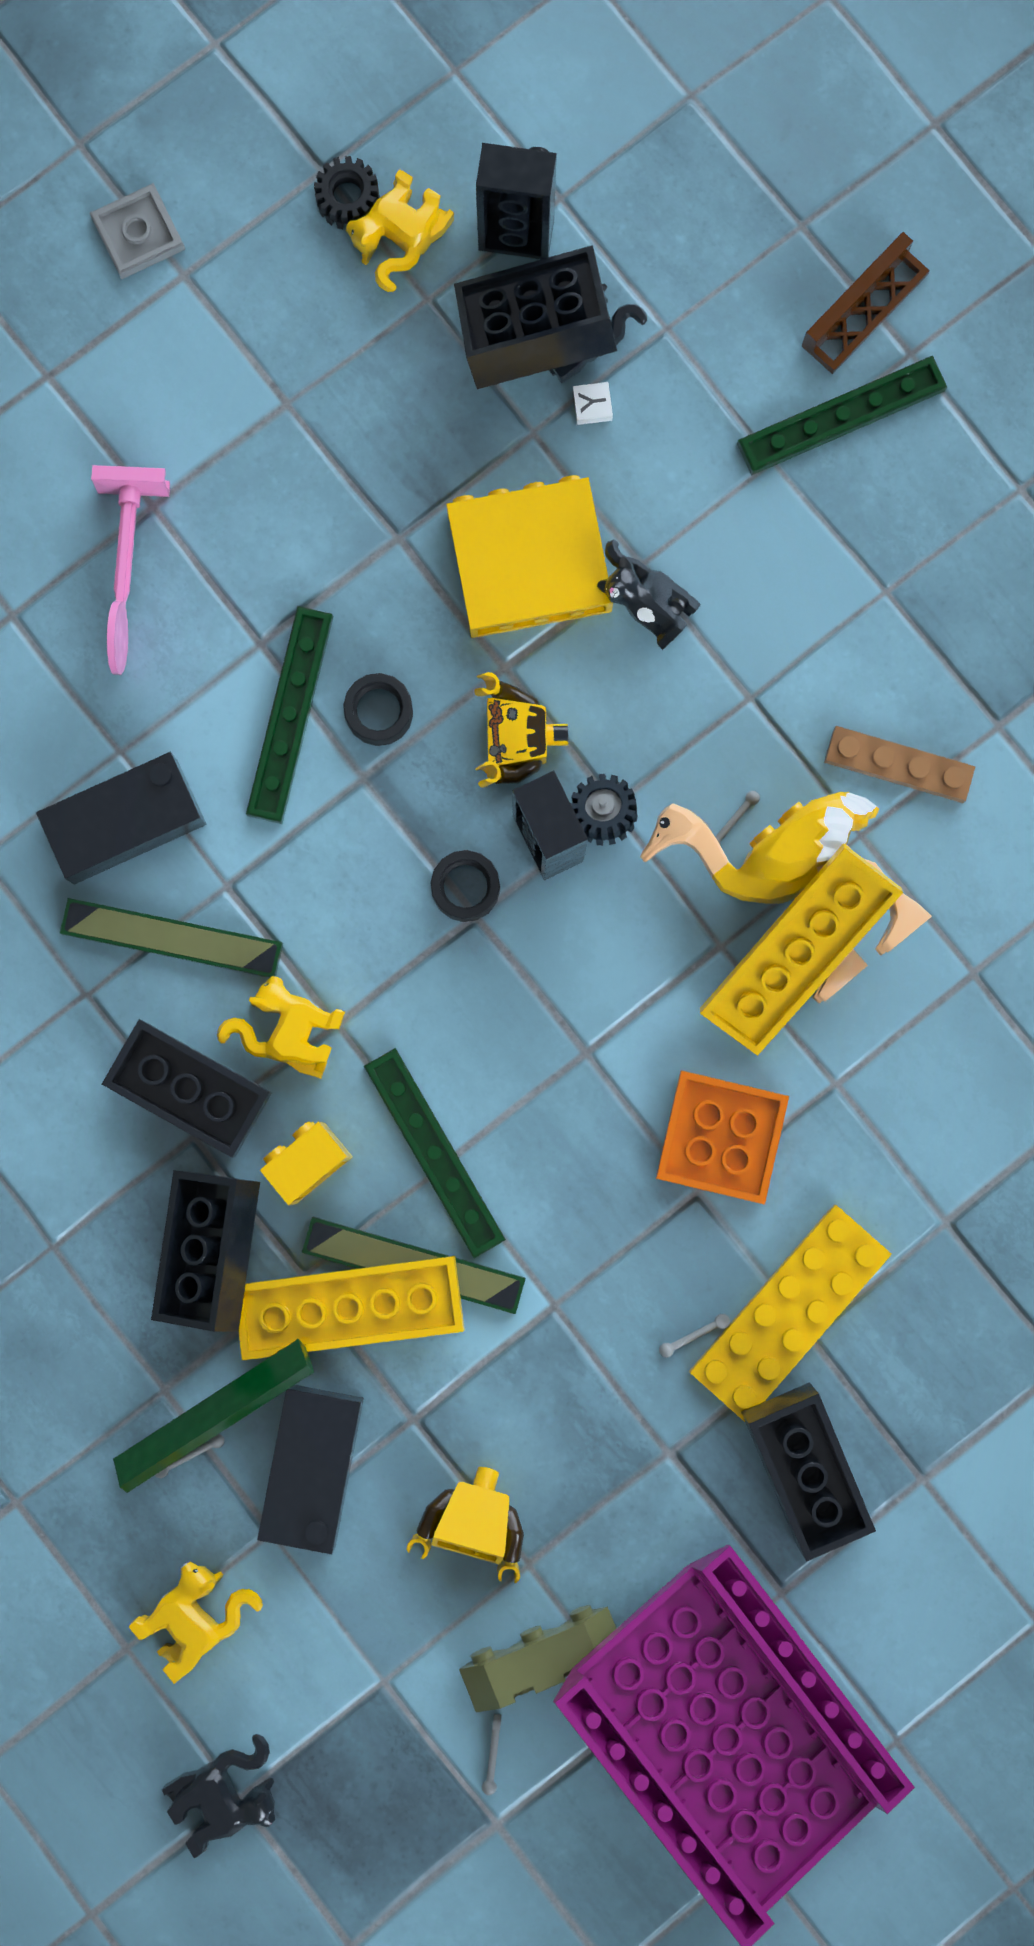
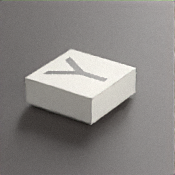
[573,382,613,425]

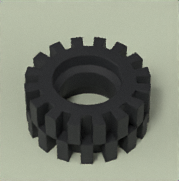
[314,156,380,230]

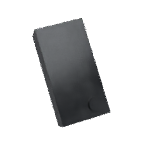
[476,143,557,259]
[36,751,207,885]
[512,771,588,880]
[101,1019,272,1158]
[151,1170,260,1332]
[741,1382,876,1562]
[257,1385,364,1555]

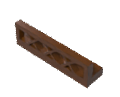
[802,232,930,374]

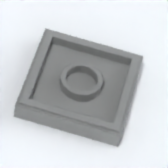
[90,183,185,279]

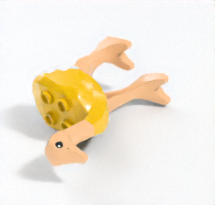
[640,792,932,1004]

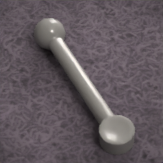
[715,791,760,845]
[659,1314,730,1358]
[155,1434,225,1478]
[482,1714,502,1795]

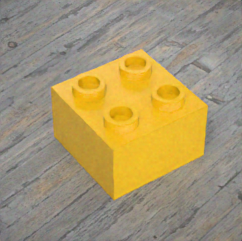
[260,1121,353,1205]

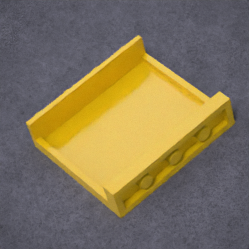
[446,475,613,638]

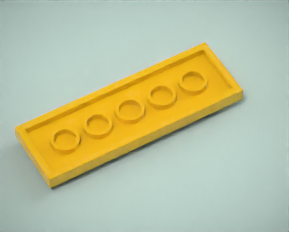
[700,843,903,1056]
[688,1204,892,1422]
[238,1256,465,1360]

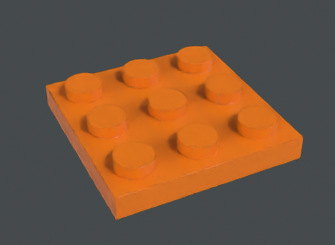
[655,1070,789,1205]

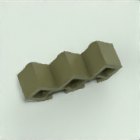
[459,1605,616,1712]

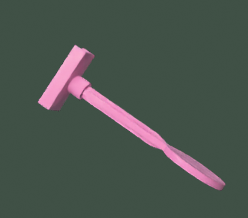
[91,465,170,675]

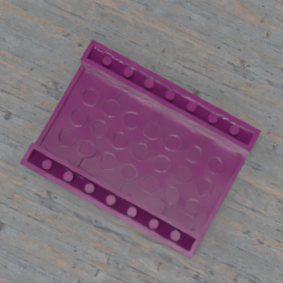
[553,1545,915,1946]

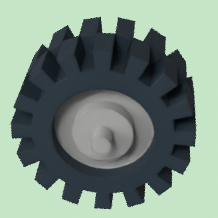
[570,774,638,846]

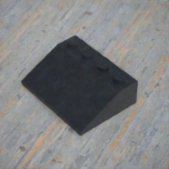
[454,245,617,389]

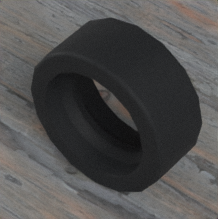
[343,673,413,746]
[430,850,500,922]

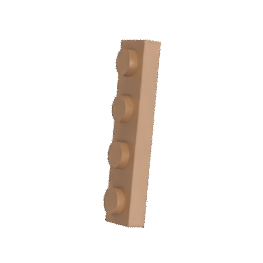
[824,726,976,803]

